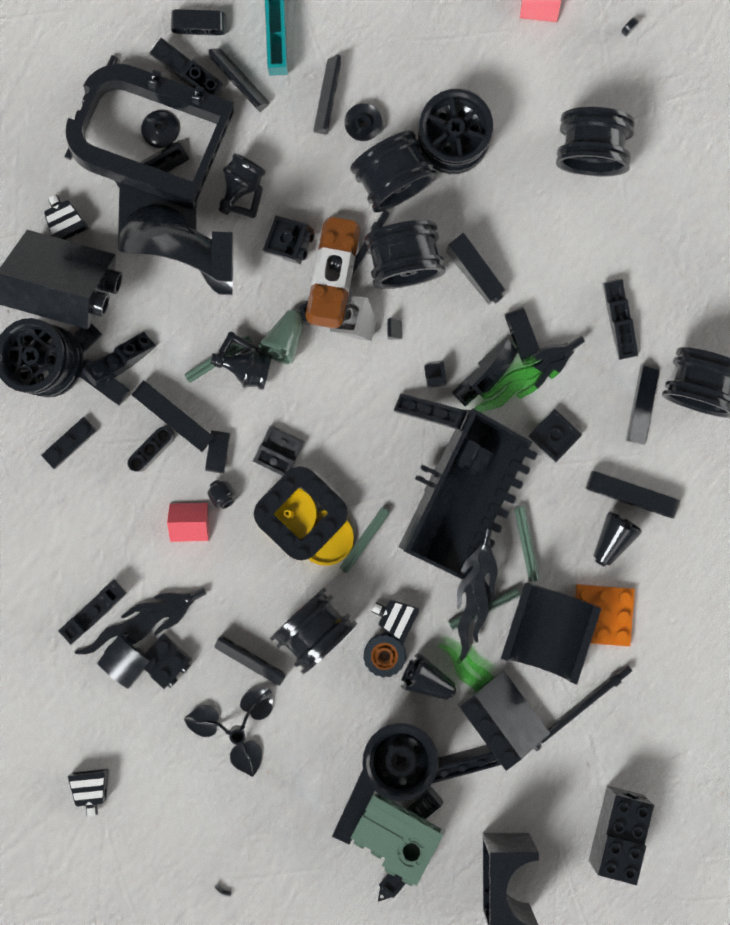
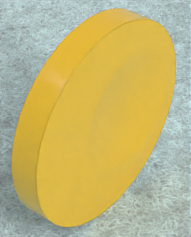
[274,488,318,540]
[301,510,354,566]

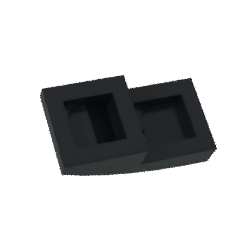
[205,430,230,474]

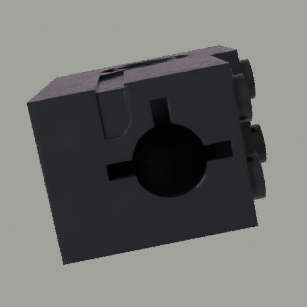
[588,785,654,885]

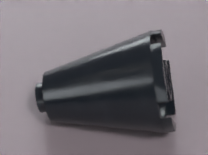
[593,511,642,567]
[401,653,456,700]

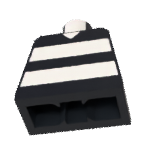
[44,195,89,240]
[371,599,420,643]
[68,768,109,816]

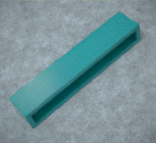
[265,0,288,76]

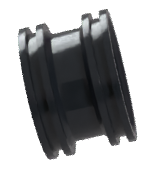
[418,89,493,174]
[556,107,635,177]
[662,347,730,418]
[269,587,357,674]
[362,723,438,801]

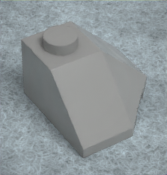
[330,296,376,341]

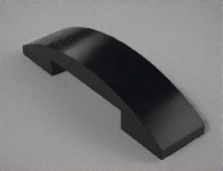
[58,579,127,645]

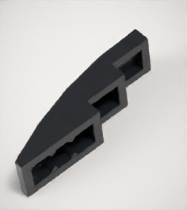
[602,279,638,360]

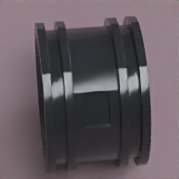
[350,131,438,213]
[364,220,446,289]
[0,318,84,398]

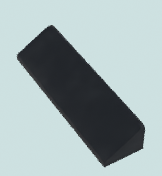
[208,48,270,112]
[313,55,341,135]
[115,141,190,187]
[626,365,659,445]
[214,635,287,686]
[432,745,501,784]

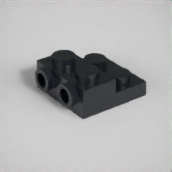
[262,215,315,265]
[145,633,192,689]

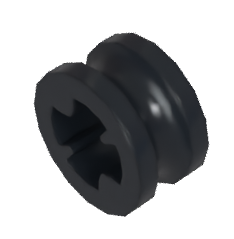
[329,255,342,272]

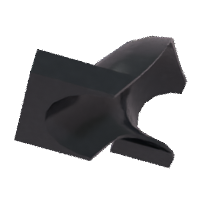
[118,183,234,295]

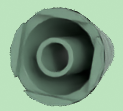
[258,309,304,364]

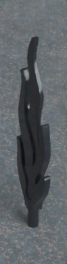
[457,527,498,664]
[75,587,207,654]

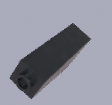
[446,233,505,305]

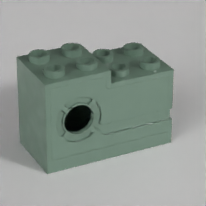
[351,792,445,886]

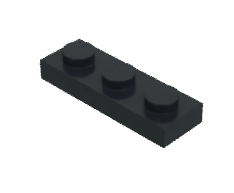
[41,417,98,469]

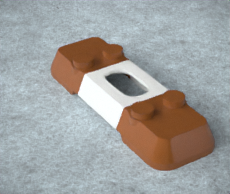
[306,217,360,329]

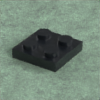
[528,409,582,463]

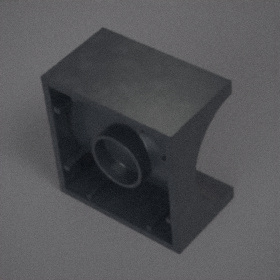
[501,581,602,685]
[483,833,539,925]

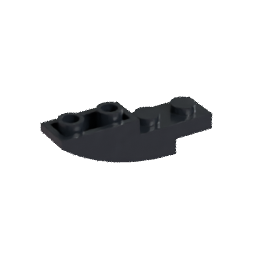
[150,38,224,96]
[82,332,156,386]
[452,338,518,407]

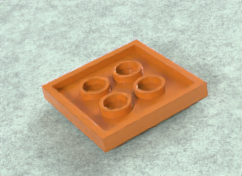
[575,584,635,647]

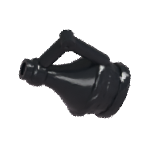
[218,153,266,218]
[210,331,272,390]

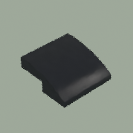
[253,425,305,476]
[97,634,152,689]

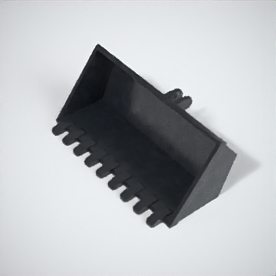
[398,409,538,579]

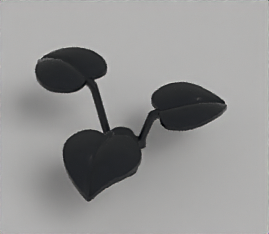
[184,687,273,777]

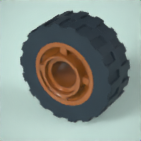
[363,633,406,678]

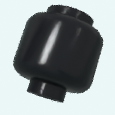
[207,480,236,509]

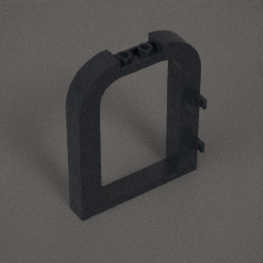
[65,64,234,209]

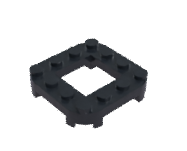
[253,466,348,561]

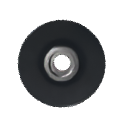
[344,103,382,141]
[141,110,179,148]

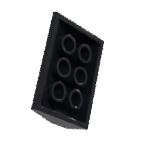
[457,670,550,771]

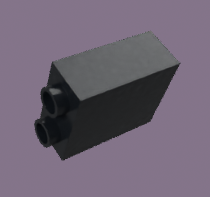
[0,229,123,329]

